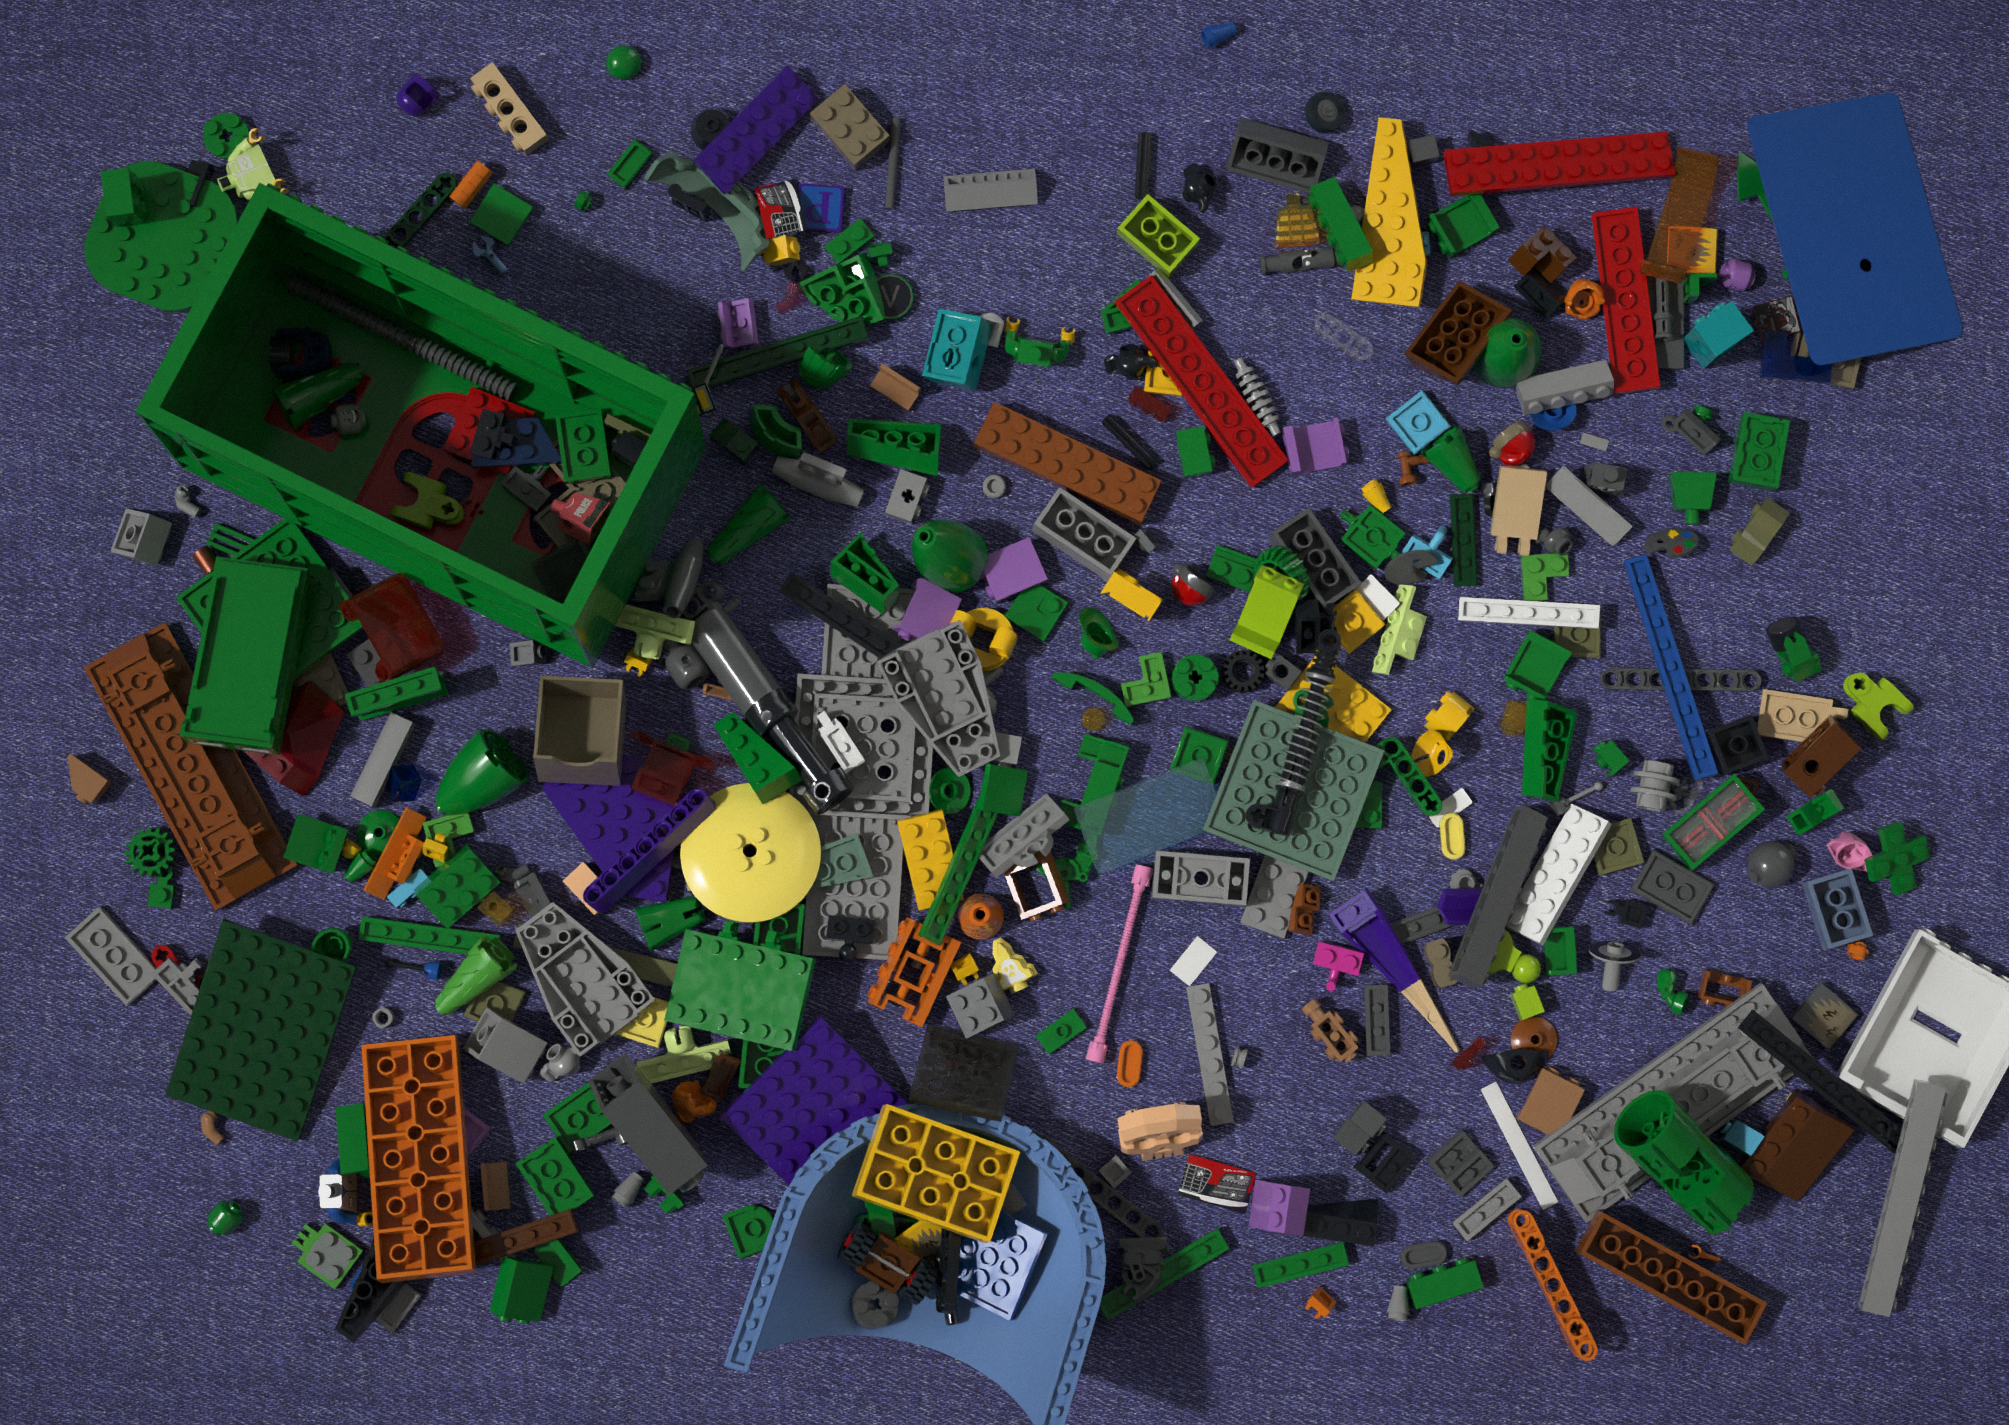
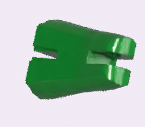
[635,896,707,952]

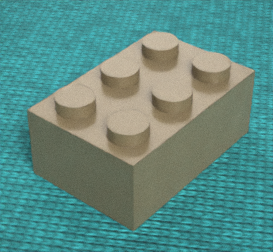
[810,84,890,171]

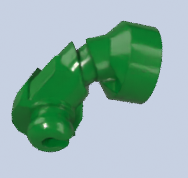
[1656,968,1690,1016]

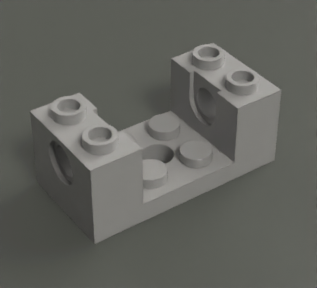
[1151,851,1250,907]

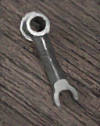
[572,1127,628,1153]

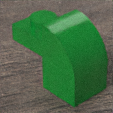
[1786,788,1844,836]

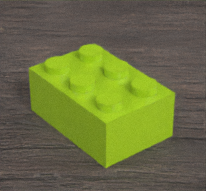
[1117,194,1200,278]

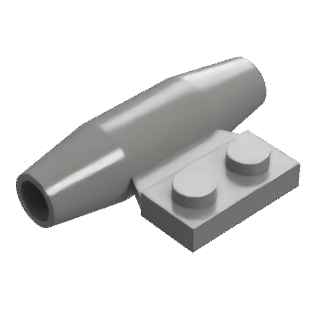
[772,452,864,507]

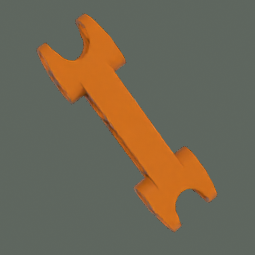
[1507,1209,1598,1361]

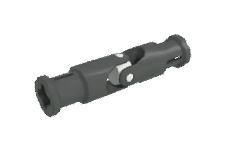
[1259,246,1339,275]

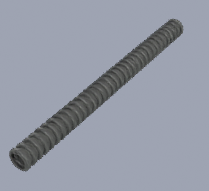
[287,273,518,401]

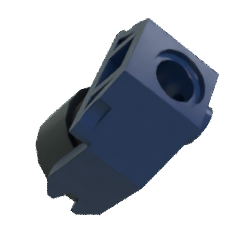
[269,326,332,379]

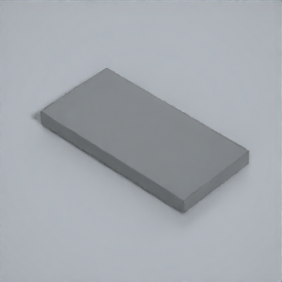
[65,906,157,1006]

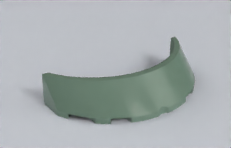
[644,152,769,272]

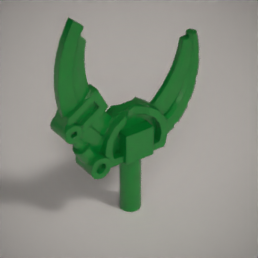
[1034,831,1098,909]

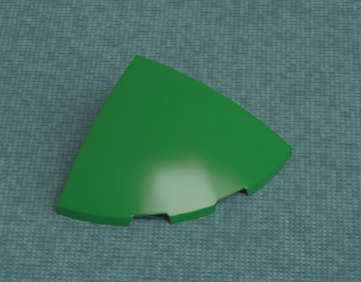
[799,252,885,324]

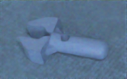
[473,236,507,275]

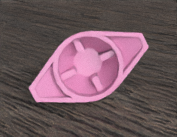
[1827,831,1872,872]

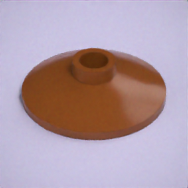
[1510,1016,1557,1061]

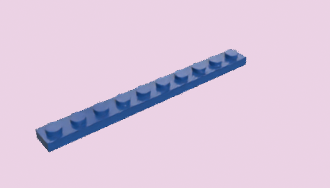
[1623,554,1718,781]

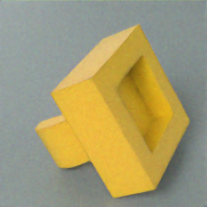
[624,647,653,677]
[423,832,448,863]
[951,953,979,985]

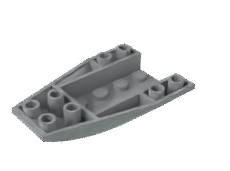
[876,620,1000,777]
[515,902,655,1057]

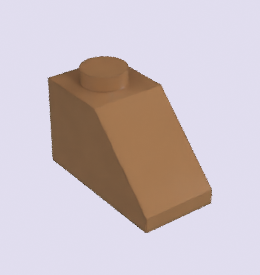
[68,754,113,805]

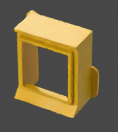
[1100,568,1164,621]

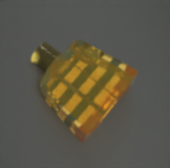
[1274,193,1320,249]

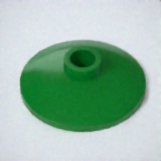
[929,768,971,814]
[357,810,400,857]

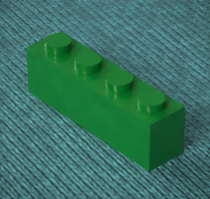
[1307,177,1373,272]

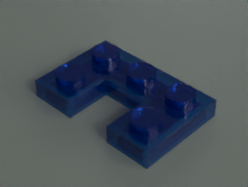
[1760,330,1832,384]

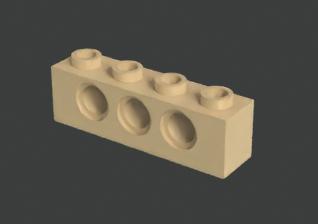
[470,62,549,155]

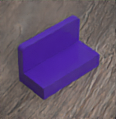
[1437,888,1482,925]

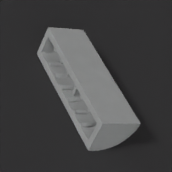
[943,169,1038,211]
[350,712,416,808]

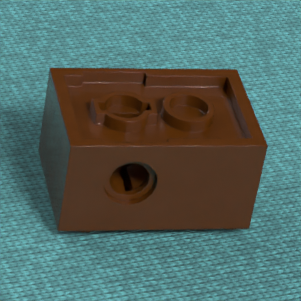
[1781,715,1861,798]

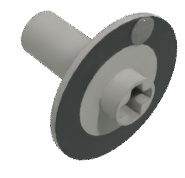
[1589,941,1641,991]

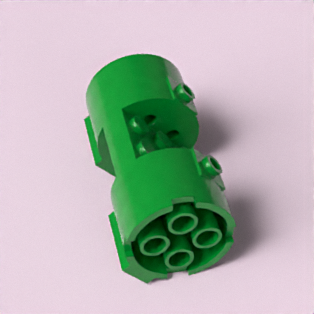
[1614,1090,1754,1235]

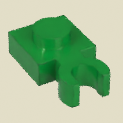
[148,869,176,909]

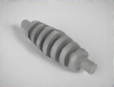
[1234,357,1281,437]

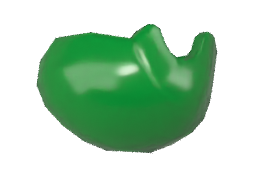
[605,45,642,80]

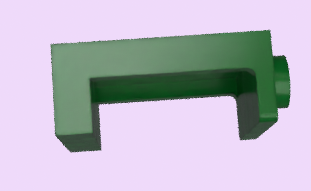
[1426,194,1500,259]
[1503,629,1572,701]

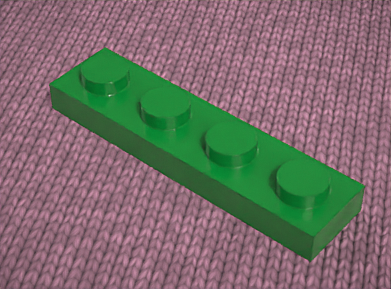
[1252,1242,1349,1288]

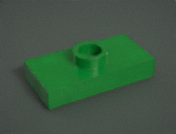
[1035,1009,1087,1054]

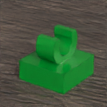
[867,241,893,267]

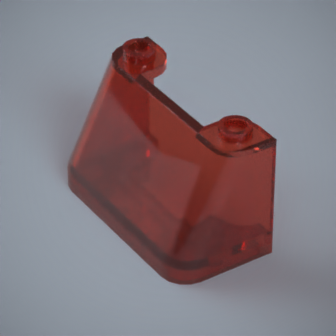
[339,573,444,682]

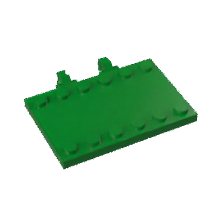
[664,920,816,1052]

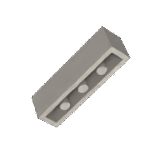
[1516,360,1614,415]

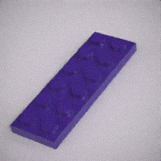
[692,65,819,194]

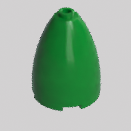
[1473,317,1542,388]
[911,519,988,593]
[435,727,529,816]

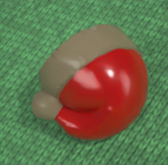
[1489,421,1535,466]

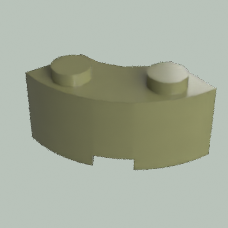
[1729,497,1789,566]

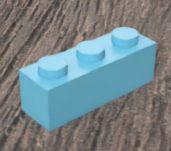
[387,868,429,908]

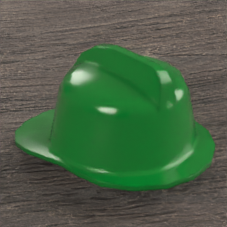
[1079,608,1119,659]

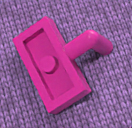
[1313,940,1364,991]

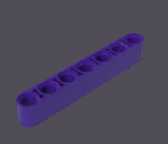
[583,788,716,913]

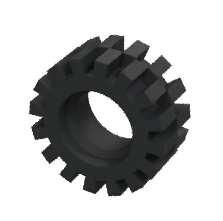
[1222,650,1265,693]

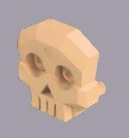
[1117,1102,1203,1161]

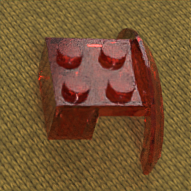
[628,731,715,808]

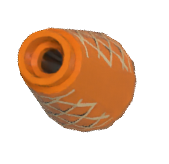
[958,894,1004,940]

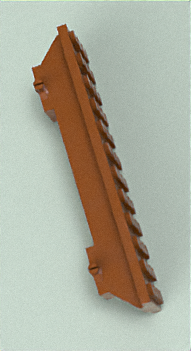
[83,622,299,911]

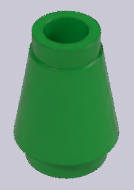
[344,849,378,883]

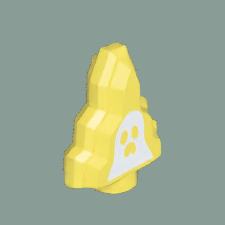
[993,937,1038,994]

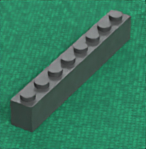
[1448,805,1548,988]

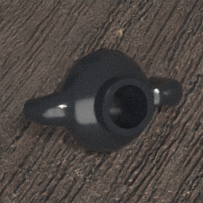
[1182,163,1216,214]
[1104,344,1158,380]

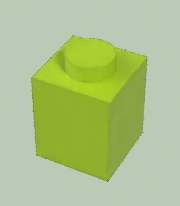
[1510,983,1545,1020]

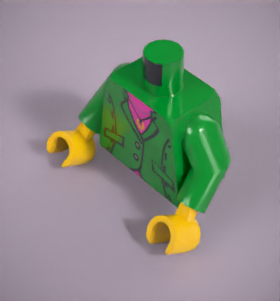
[1004,317,1075,367]

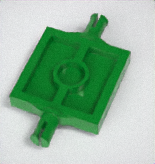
[1340,505,1406,570]

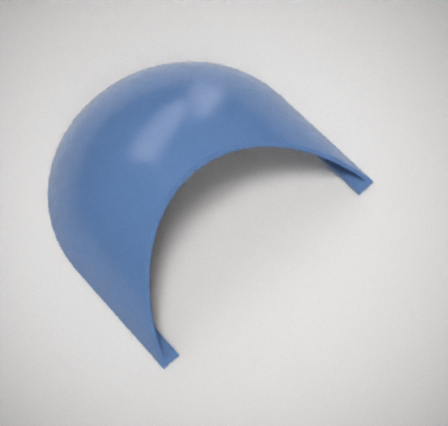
[724,1102,1106,1425]

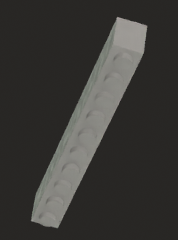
[1858,1079,1948,1317]

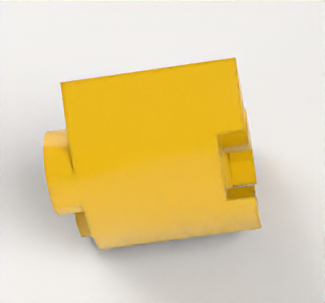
[1424,690,1475,742]

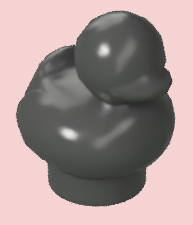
[1535,527,1573,556]

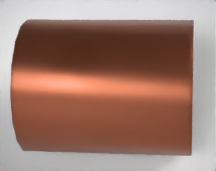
[192,546,216,575]

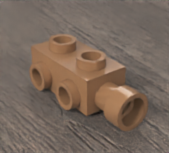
[1301,998,1359,1063]

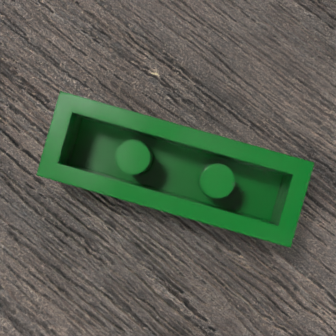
[1405,1257,1484,1309]

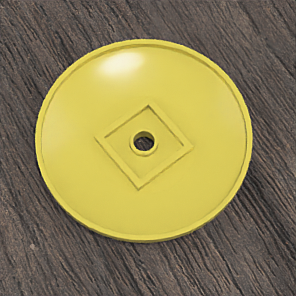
[680,783,821,923]

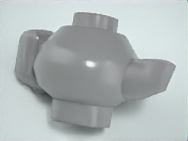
[540,1044,580,1082]

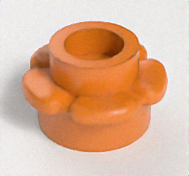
[1846,941,1870,961]

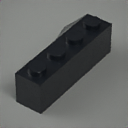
[1303,1199,1378,1247]

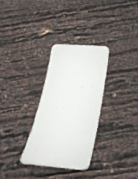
[1429,788,1472,828]

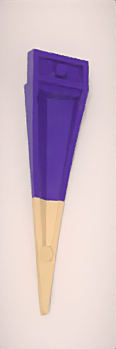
[1328,888,1460,1053]

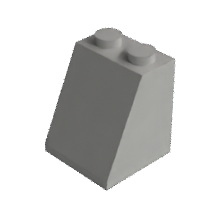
[463,1007,547,1084]

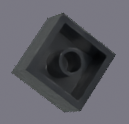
[1705,715,1769,776]

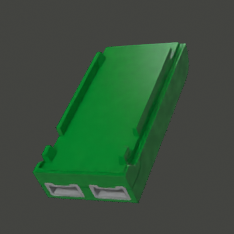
[179,556,310,756]

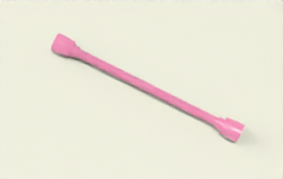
[1086,864,1154,1064]

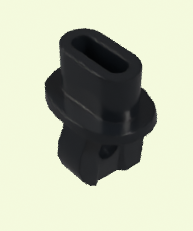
[1478,482,1497,518]

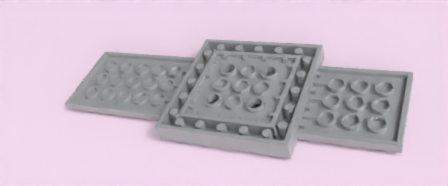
[789,584,933,960]

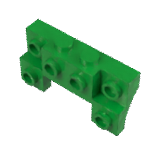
[1060,734,1129,836]

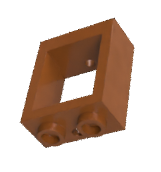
[1004,850,1070,922]

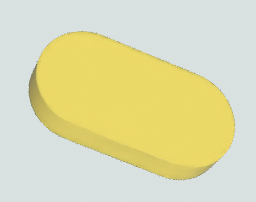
[1439,813,1465,860]

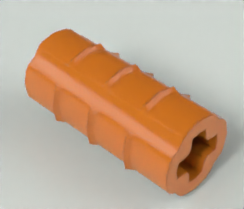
[449,161,493,209]

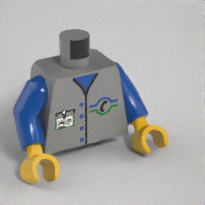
[318,1159,373,1227]

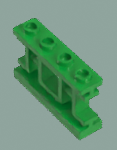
[345,666,449,721]

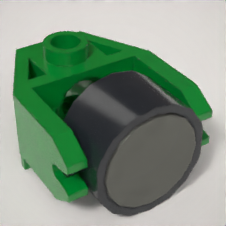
[1766,617,1821,683]

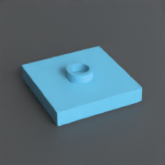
[1385,390,1451,455]

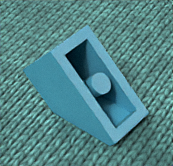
[1720,1120,1765,1156]

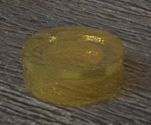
[1082,708,1105,731]

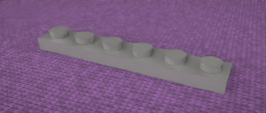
[1186,983,1234,1126]

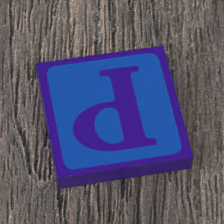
[798,183,845,233]

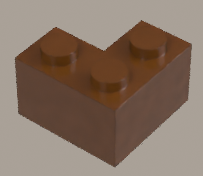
[1508,225,1577,283]

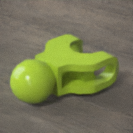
[1488,929,1541,984]

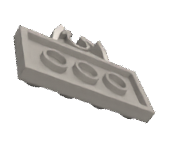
[979,794,1069,878]

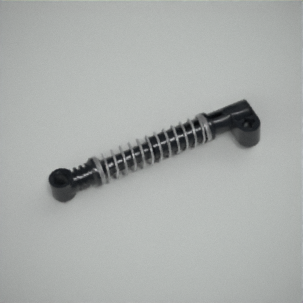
[1246,629,1342,837]

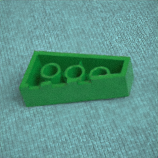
[1522,699,1578,802]

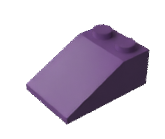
[1249,1179,1310,1236]

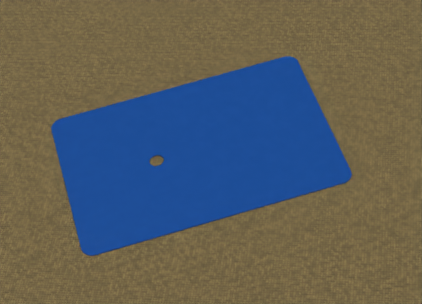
[1747,93,1962,365]

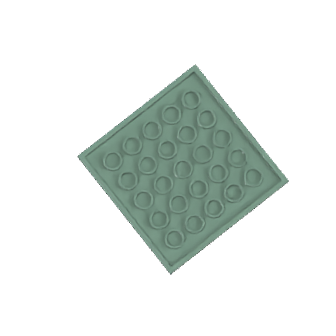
[1203,700,1385,882]

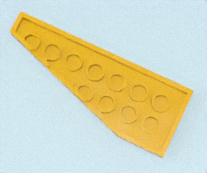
[1351,117,1427,308]

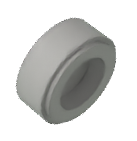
[983,475,1006,499]

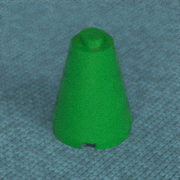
[1421,426,1481,493]

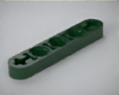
[383,173,457,248]

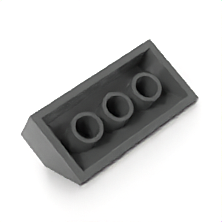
[1226,118,1329,193]

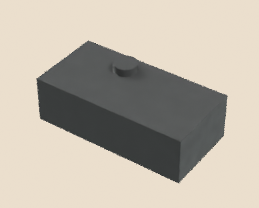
[1267,508,1362,612]

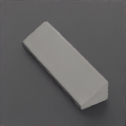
[1545,465,1632,546]

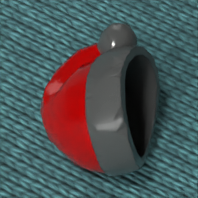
[1171,563,1214,607]

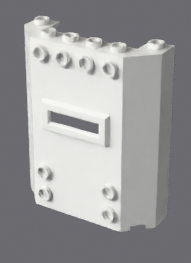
[1835,928,2009,1148]

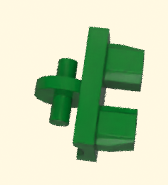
[644,1175,686,1214]

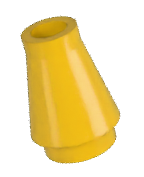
[1361,478,1392,514]

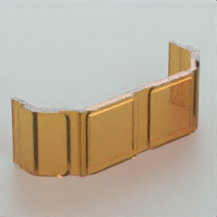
[1640,147,1719,284]

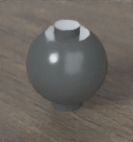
[1747,841,1798,888]

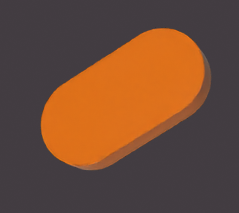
[1116,1040,1143,1087]

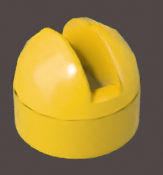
[341,839,361,859]

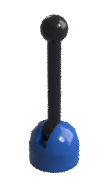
[385,959,442,980]

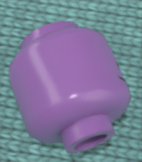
[1719,259,1756,291]

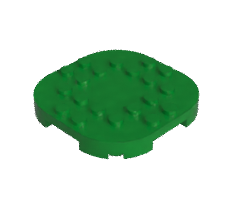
[84,161,239,314]

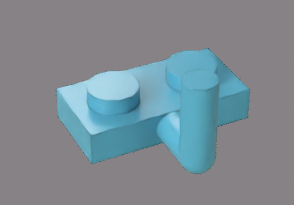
[1401,526,1453,579]

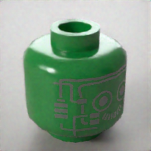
[207,1200,243,1236]

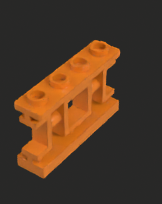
[867,918,961,1027]

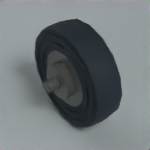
[1305,91,1345,133]

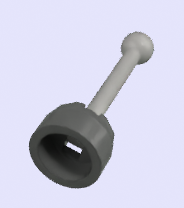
[1549,781,1603,816]

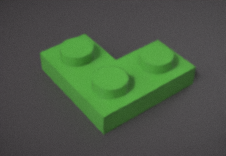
[1521,553,1569,601]
[1121,652,1171,707]
[423,813,475,868]

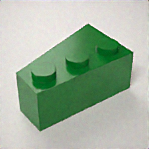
[831,532,899,615]

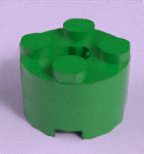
[1171,654,1219,703]

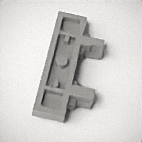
[152,957,203,1015]

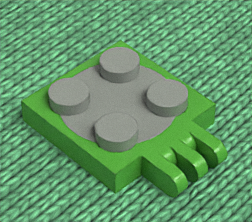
[292,1223,364,1289]

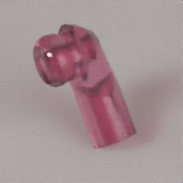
[774,281,801,314]

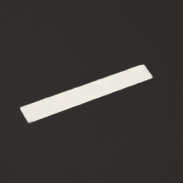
[1481,1082,1558,1210]

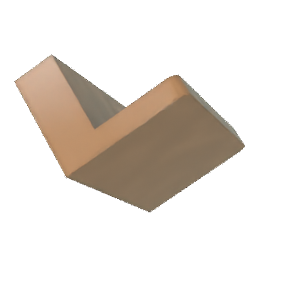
[870,364,921,412]
[481,1161,511,1211]

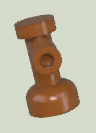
[1397,451,1429,487]

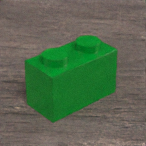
[1175,426,1216,480]

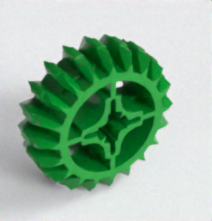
[1253,545,1311,600]

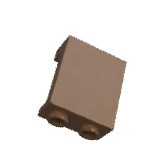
[1515,1066,1585,1135]

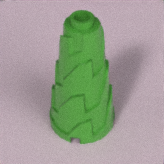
[435,935,517,1015]

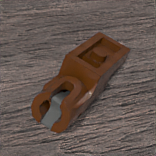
[777,380,838,453]

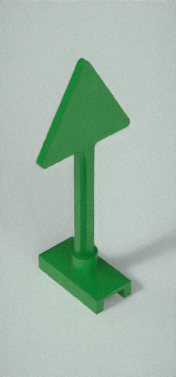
[1737,152,1789,280]

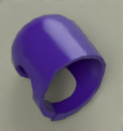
[396,74,440,117]

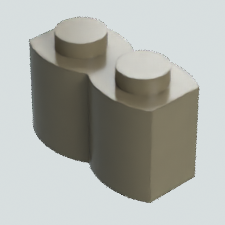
[1423,938,1457,988]

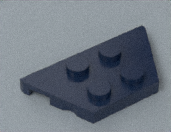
[471,418,562,469]

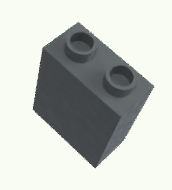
[588,1052,708,1195]

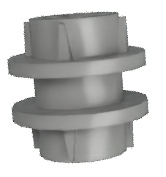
[1630,760,1680,812]

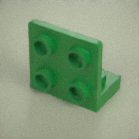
[283,814,348,874]

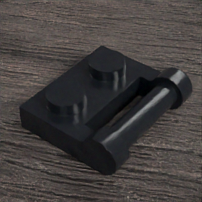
[668,184,710,222]
[1353,1131,1415,1194]

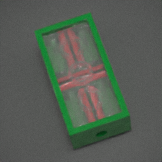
[1660,774,1765,871]

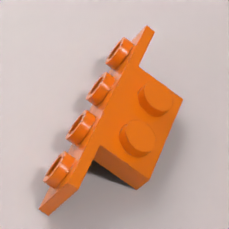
[363,807,427,900]

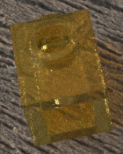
[1498,700,1526,737]
[477,891,516,927]

